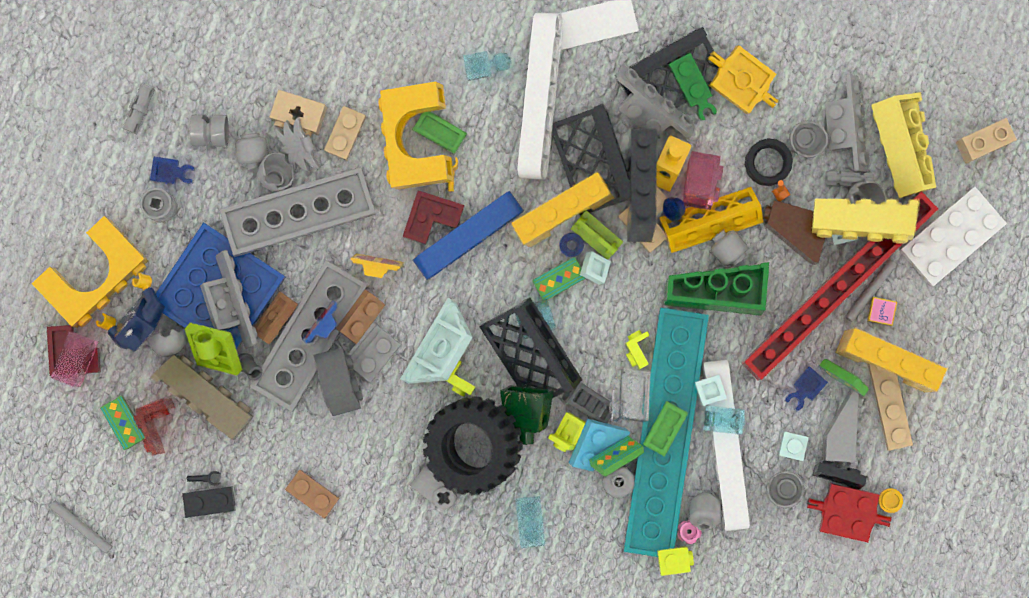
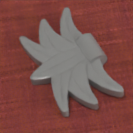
[274,117,321,172]

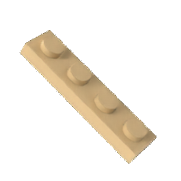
[867,363,913,451]

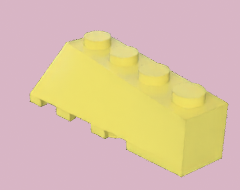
[871,92,936,198]
[812,199,919,243]

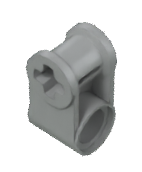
[410,465,457,509]

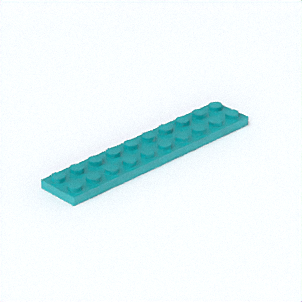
[623,307,709,557]

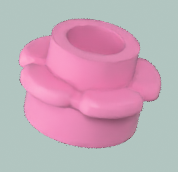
[677,520,702,544]

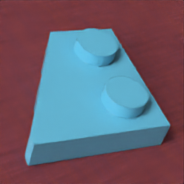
[569,419,630,471]

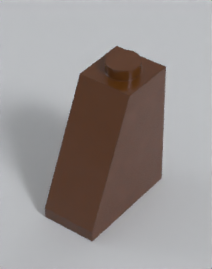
[763,200,825,265]

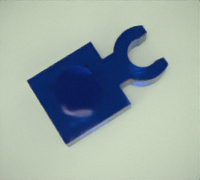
[150,156,196,185]
[784,366,828,411]

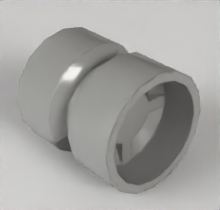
[190,114,229,147]
[140,187,178,223]

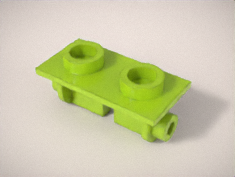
[571,210,623,260]

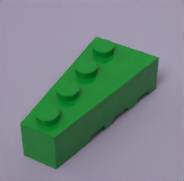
[664,262,769,316]

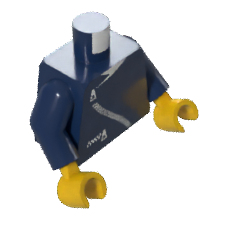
[96,273,165,352]

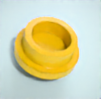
[878,488,903,513]

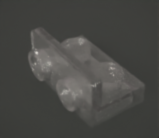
[609,368,650,423]

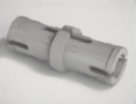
[122,83,155,134]

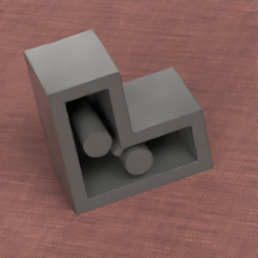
[314,347,363,416]

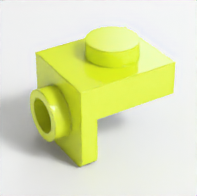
[625,330,650,370]
[445,360,476,397]
[548,412,586,452]
[657,546,694,576]

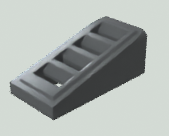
[562,382,618,423]

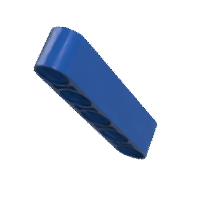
[412,191,524,280]

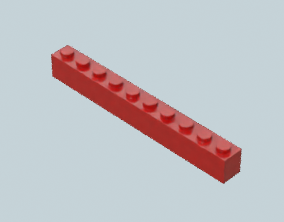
[741,191,939,381]

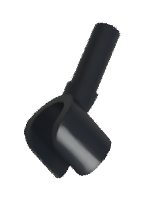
[187,471,221,486]

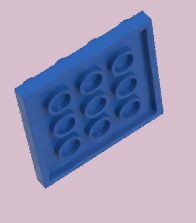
[156,222,286,350]

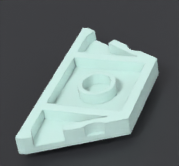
[400,298,473,384]

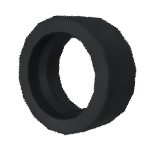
[745,138,793,186]

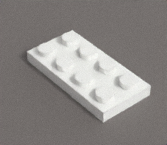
[900,187,1007,287]

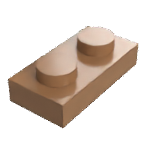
[336,290,385,344]
[254,291,298,345]
[285,469,340,519]

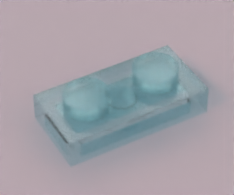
[515,496,545,548]

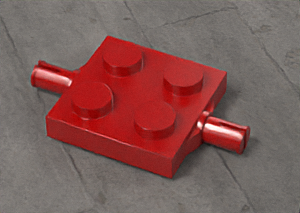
[807,483,891,543]

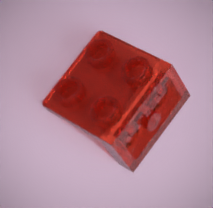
[134,398,175,456]

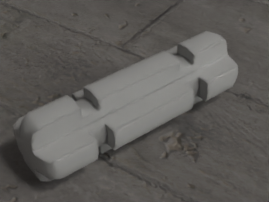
[825,171,874,186]

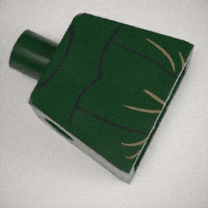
[500,385,553,445]

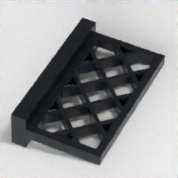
[615,27,719,108]
[552,104,631,216]
[479,297,582,398]

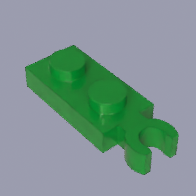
[668,53,717,121]

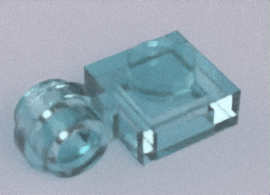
[463,51,512,81]

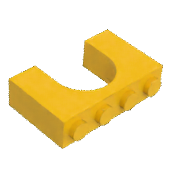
[378,81,454,190]
[511,172,614,248]
[31,216,149,328]
[835,328,947,393]

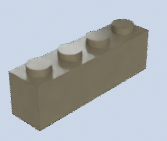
[150,354,254,440]

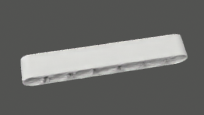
[517,13,563,180]
[702,359,750,531]

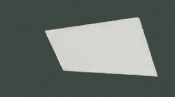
[560,0,639,50]

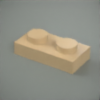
[324,106,366,161]

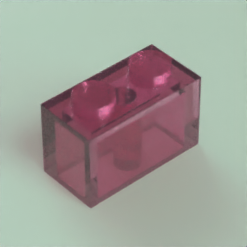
[681,151,723,210]
[51,331,99,387]

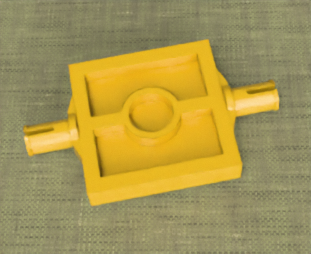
[708,45,778,114]

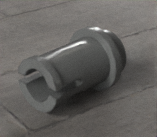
[238,353,263,381]

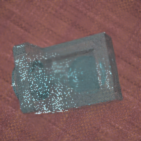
[704,406,745,434]

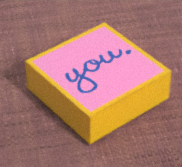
[867,297,897,326]

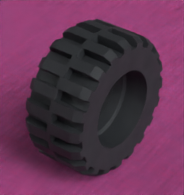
[423,396,523,495]

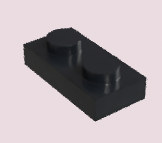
[812,460,867,489]
[182,486,236,518]

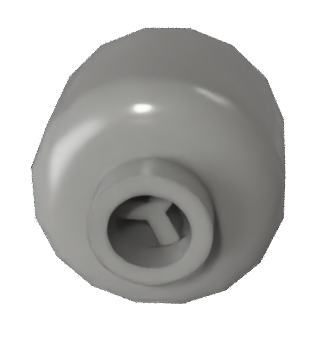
[235,133,268,169]
[711,230,747,267]
[602,466,635,498]
[689,492,721,531]

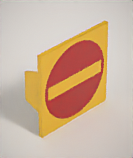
[351,253,404,278]

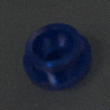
[663,197,685,222]
[559,233,584,257]

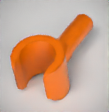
[772,180,791,202]

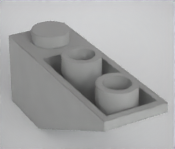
[822,389,863,462]

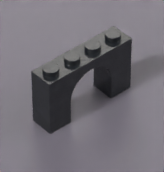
[627,129,656,242]

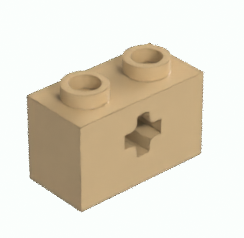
[269,89,327,137]
[955,118,1017,164]

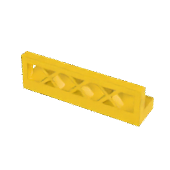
[659,187,764,253]

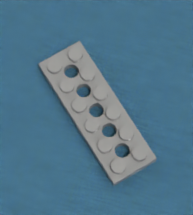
[219,167,376,257]
[250,260,368,412]

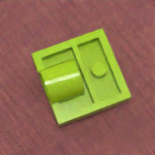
[185,323,242,376]

